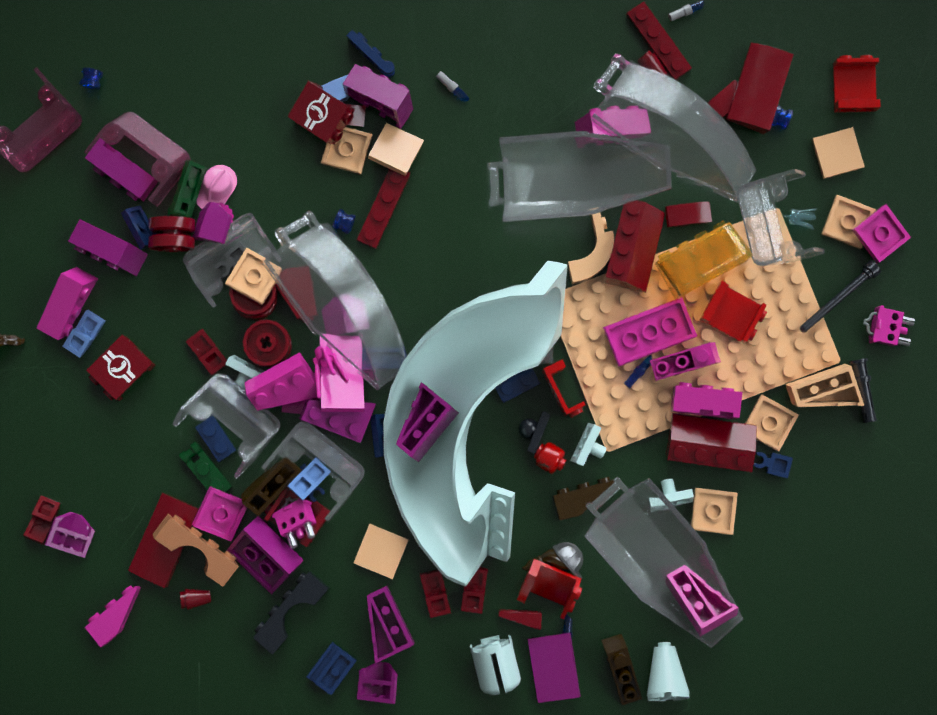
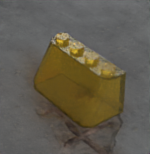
[655,220,753,300]

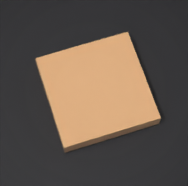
[368,123,424,176]
[321,127,373,175]
[812,127,865,179]
[821,195,876,249]
[225,247,284,305]
[745,394,799,452]
[690,488,738,535]
[354,524,409,579]

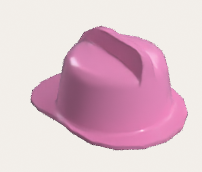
[196,165,237,209]

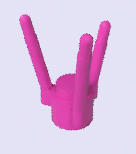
[313,344,349,399]

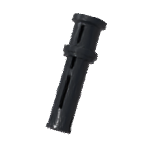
[849,358,877,423]

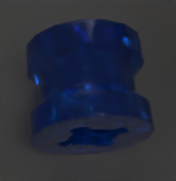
[79,67,103,90]
[772,105,793,130]
[332,209,356,235]

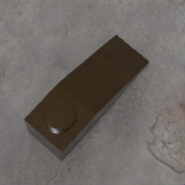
[241,456,302,516]

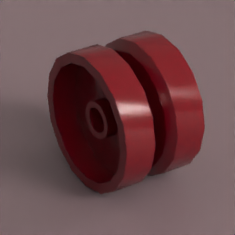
[148,216,195,252]
[229,285,278,321]
[243,320,292,368]

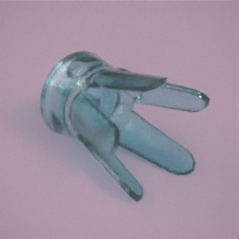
[784,208,817,230]

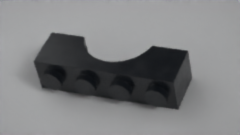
[253,571,330,654]

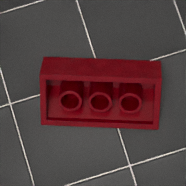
[605,198,665,293]
[666,413,757,472]

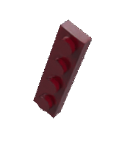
[626,1,692,81]
[357,169,411,249]

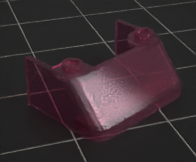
[0,67,82,172]
[84,112,191,207]

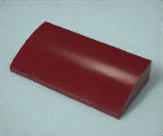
[726,43,794,134]
[128,493,199,588]

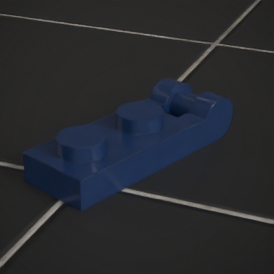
[346,30,395,78]

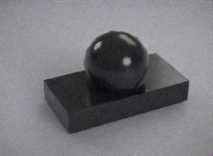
[519,411,550,454]

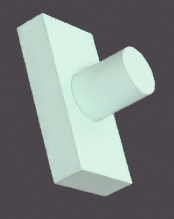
[226,355,264,390]
[570,423,606,466]
[649,479,694,511]

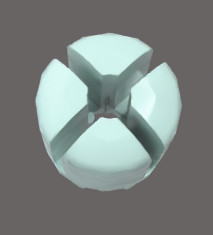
[470,635,521,695]

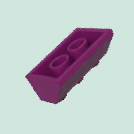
[226,516,304,594]

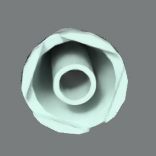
[647,642,690,701]

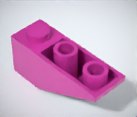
[650,342,721,381]
[85,586,141,647]

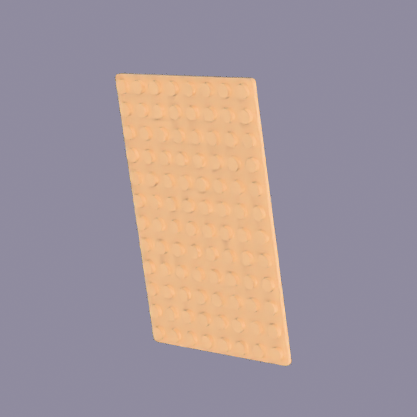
[561,208,840,452]

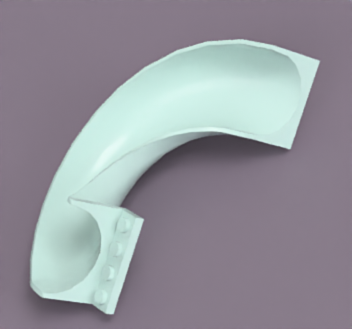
[383,261,567,586]

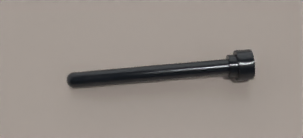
[800,260,881,333]

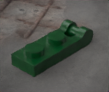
[167,160,207,218]
[179,441,233,492]

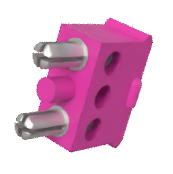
[863,305,915,346]
[272,497,316,548]

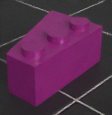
[343,64,413,129]
[299,399,376,443]
[367,585,415,664]

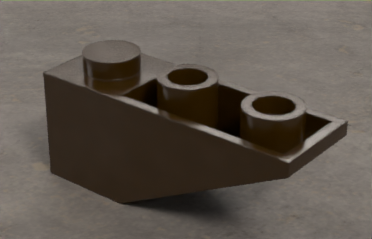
[553,477,616,521]
[601,634,642,705]

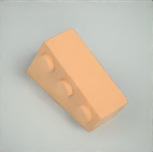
[785,364,864,407]

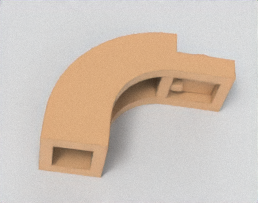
[567,212,614,284]

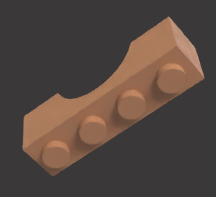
[153,514,239,587]

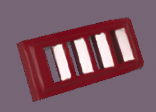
[499,609,542,630]

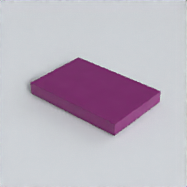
[528,633,581,703]

